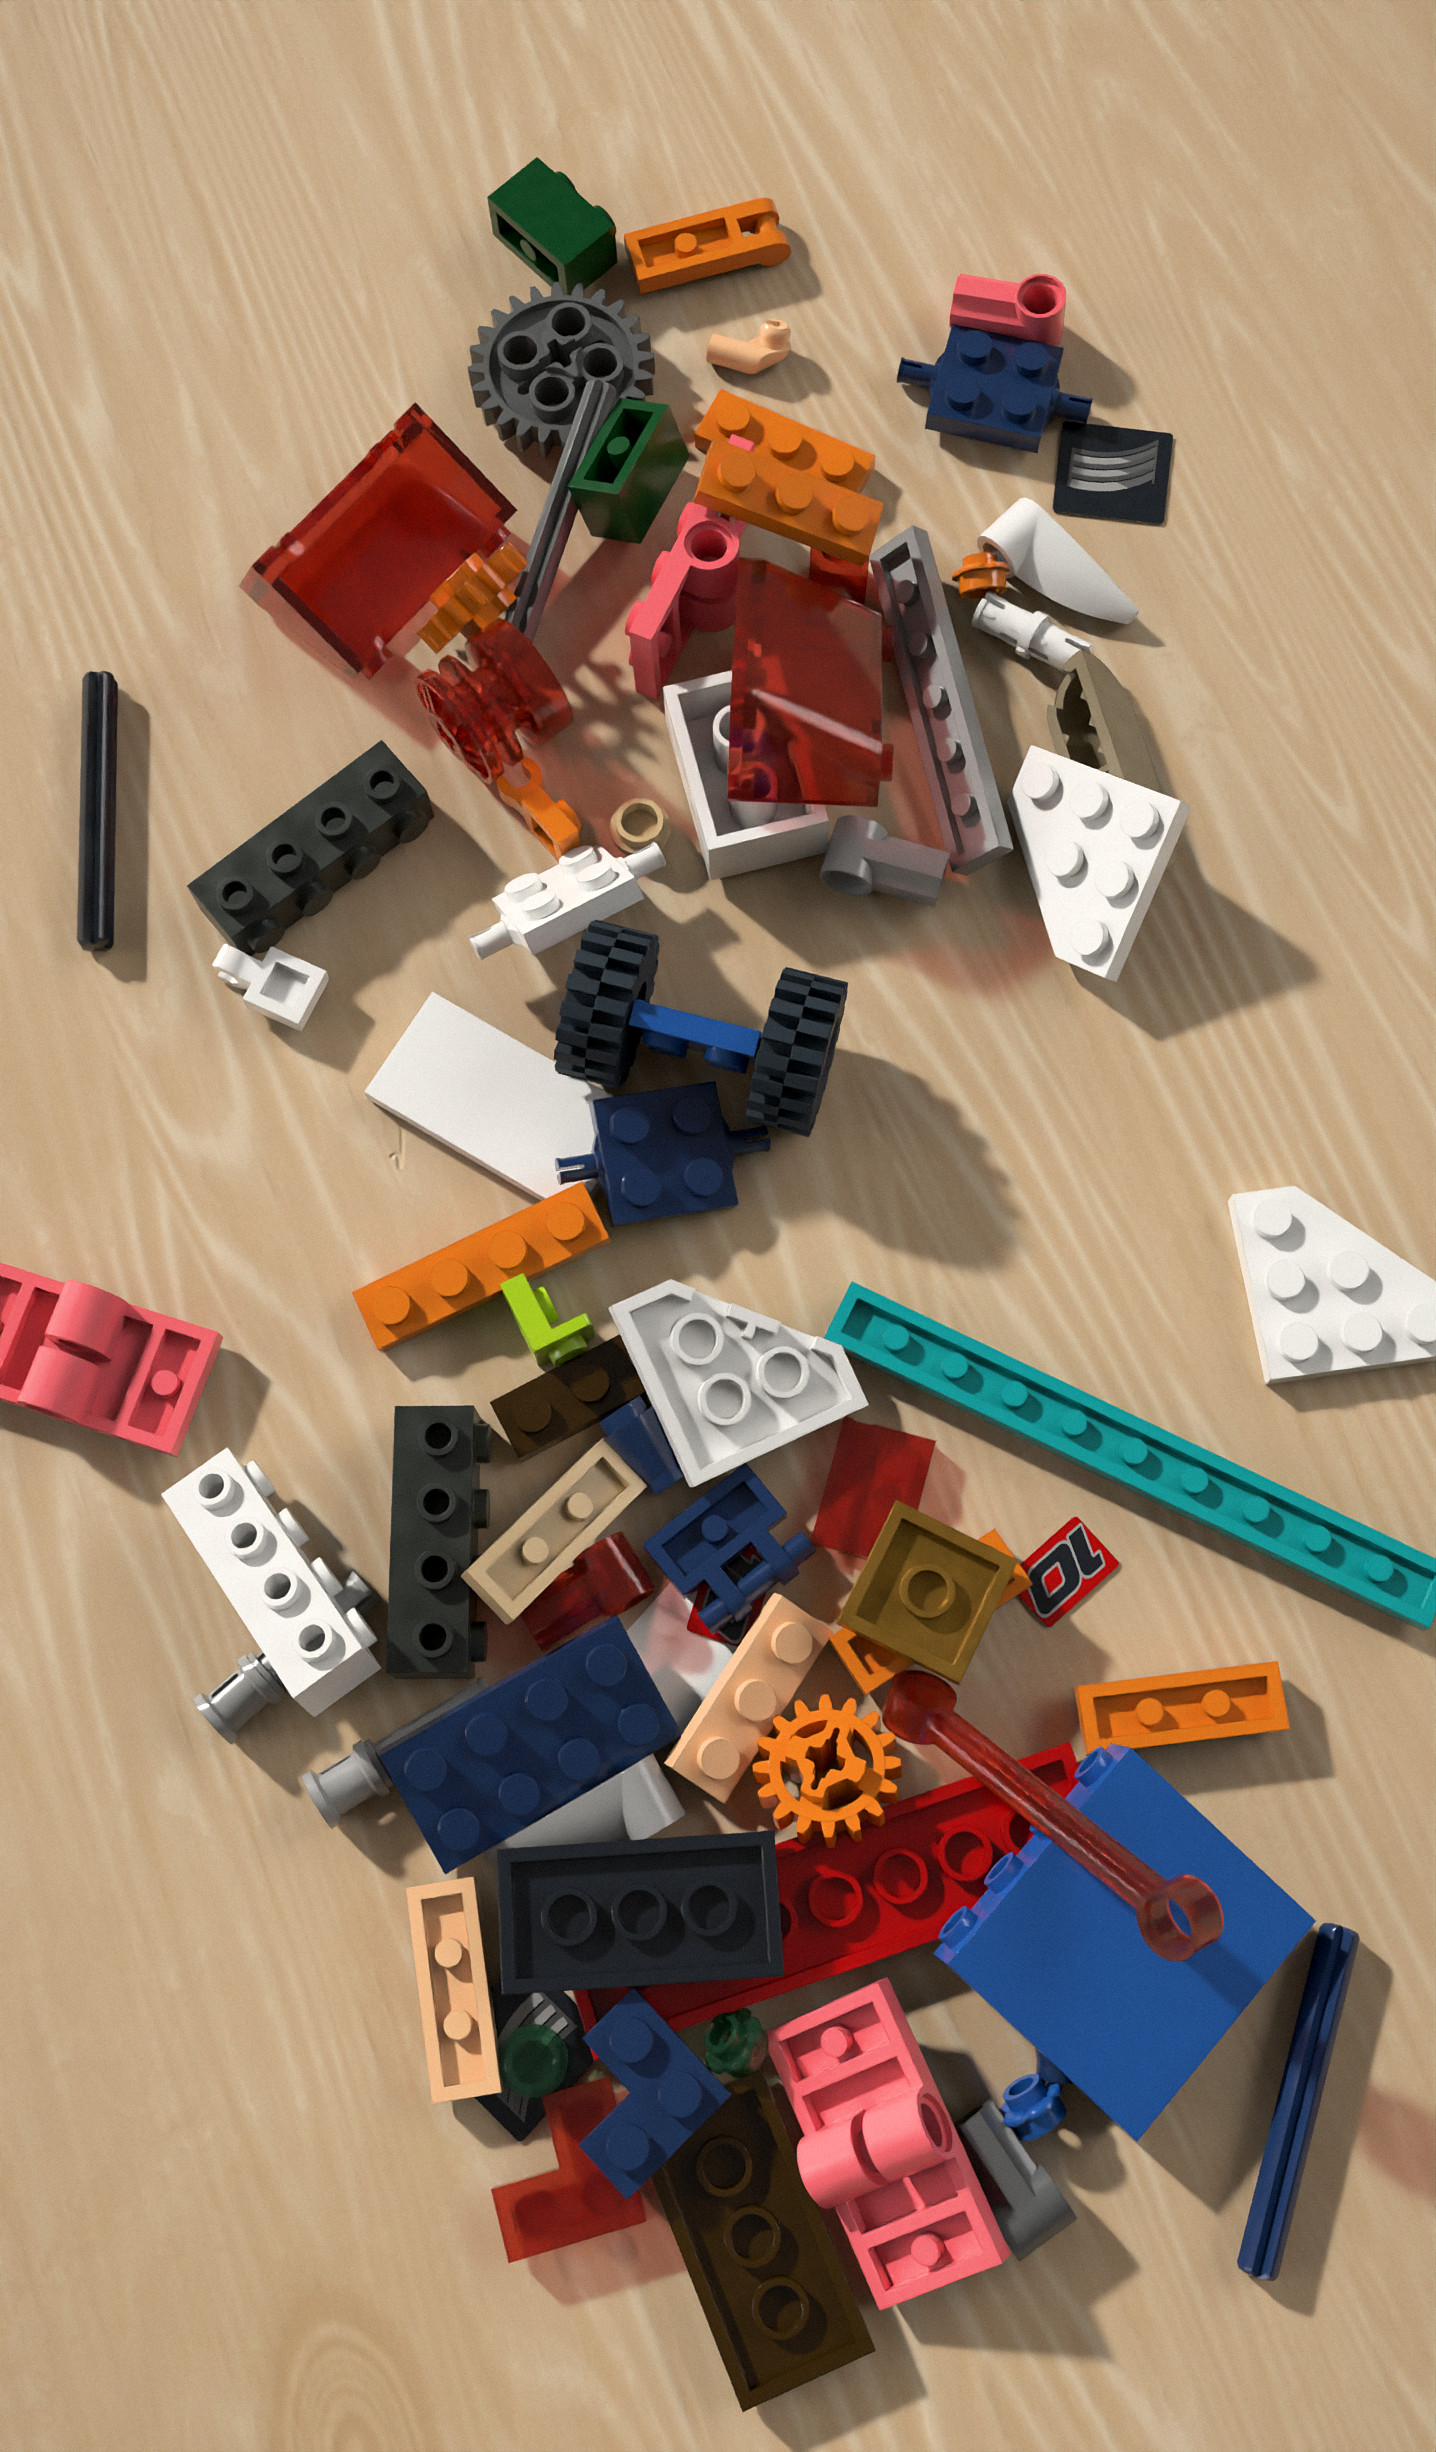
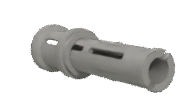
[192,1570,380,1745]
[302,1676,489,1829]

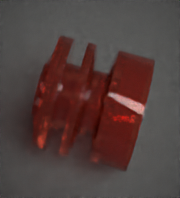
[414,617,574,785]

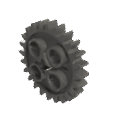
[468,282,655,459]

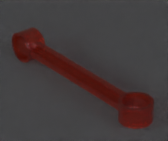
[881,1670,1224,1962]

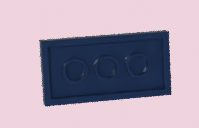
[378,1614,682,1874]

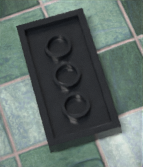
[496,1831,784,1995]

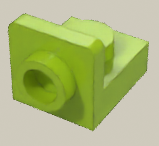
[500,1273,595,1366]

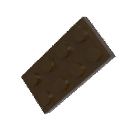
[651,2067,876,2412]

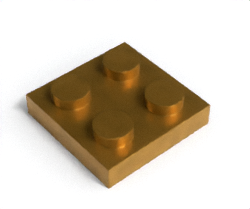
[836,1500,1018,1685]

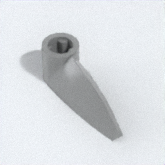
[484,1754,686,1866]

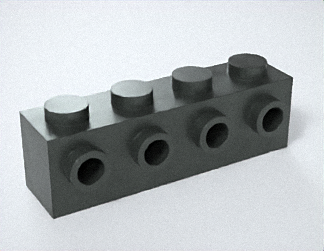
[187,740,435,956]
[386,1405,492,1679]

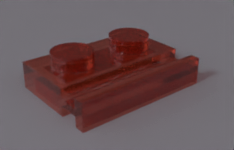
[810,1416,936,1560]

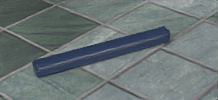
[1237,1923,1360,2281]

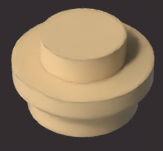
[610,798,671,856]

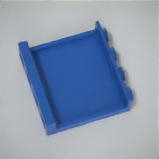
[933,1743,1316,2142]

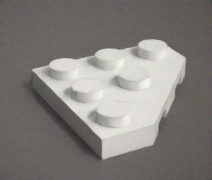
[1007,745,1192,982]
[1228,1186,1436,1385]
[608,1279,869,1487]

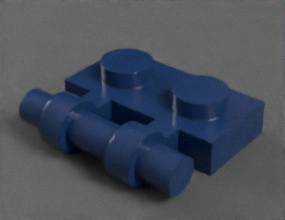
[642,1463,816,1635]

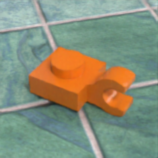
[496,757,583,863]

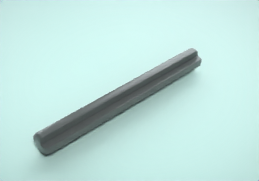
[497,379,616,659]

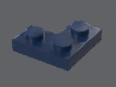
[579,1986,731,2200]

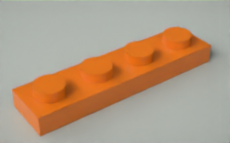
[352,1181,612,1352]

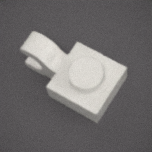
[212,944,329,1032]

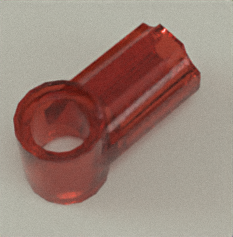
[520,1531,657,1653]

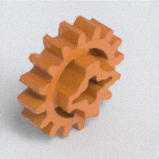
[416,542,529,655]
[753,1694,902,1848]

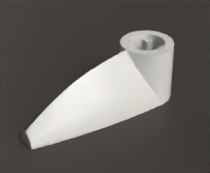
[977,498,1139,624]

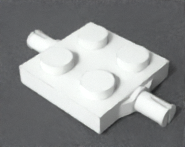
[468,842,666,961]

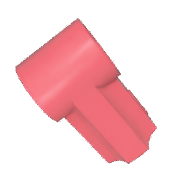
[949,274,1066,346]

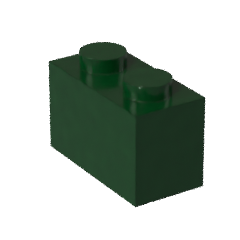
[487,157,618,295]
[568,398,690,544]

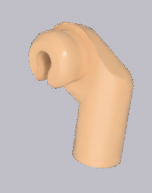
[706,319,791,374]

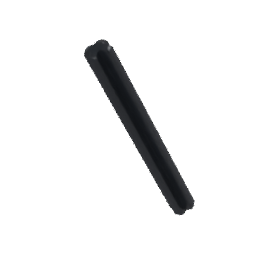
[77,671,118,952]

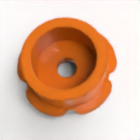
[952,552,1010,599]

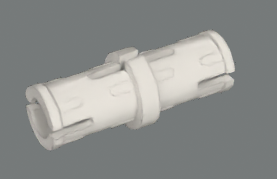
[972,591,1094,674]

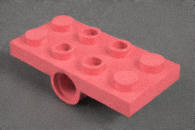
[625,434,754,700]
[0,1262,223,1458]
[761,1977,1011,2311]

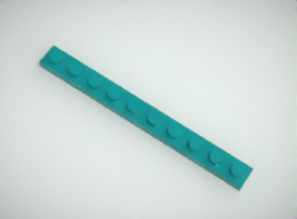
[824,1281,1436,1631]

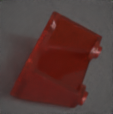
[239,402,517,680]
[727,557,894,807]

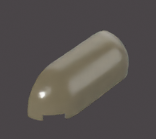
[1047,649,1177,869]

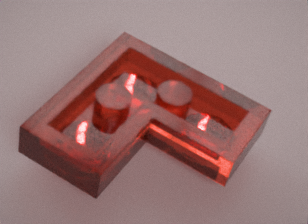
[491,2075,648,2263]

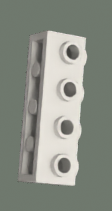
[161,1447,381,1717]

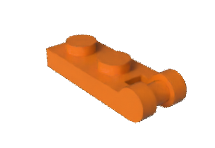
[624,197,791,295]

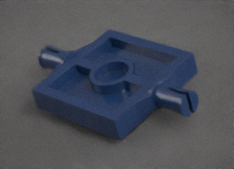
[897,324,1093,453]
[555,1081,770,1228]

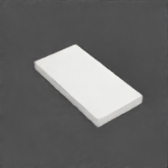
[364,992,614,1201]

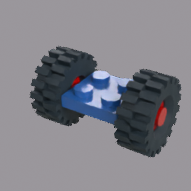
[554,920,848,1137]

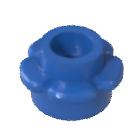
[1000,2074,1067,2141]

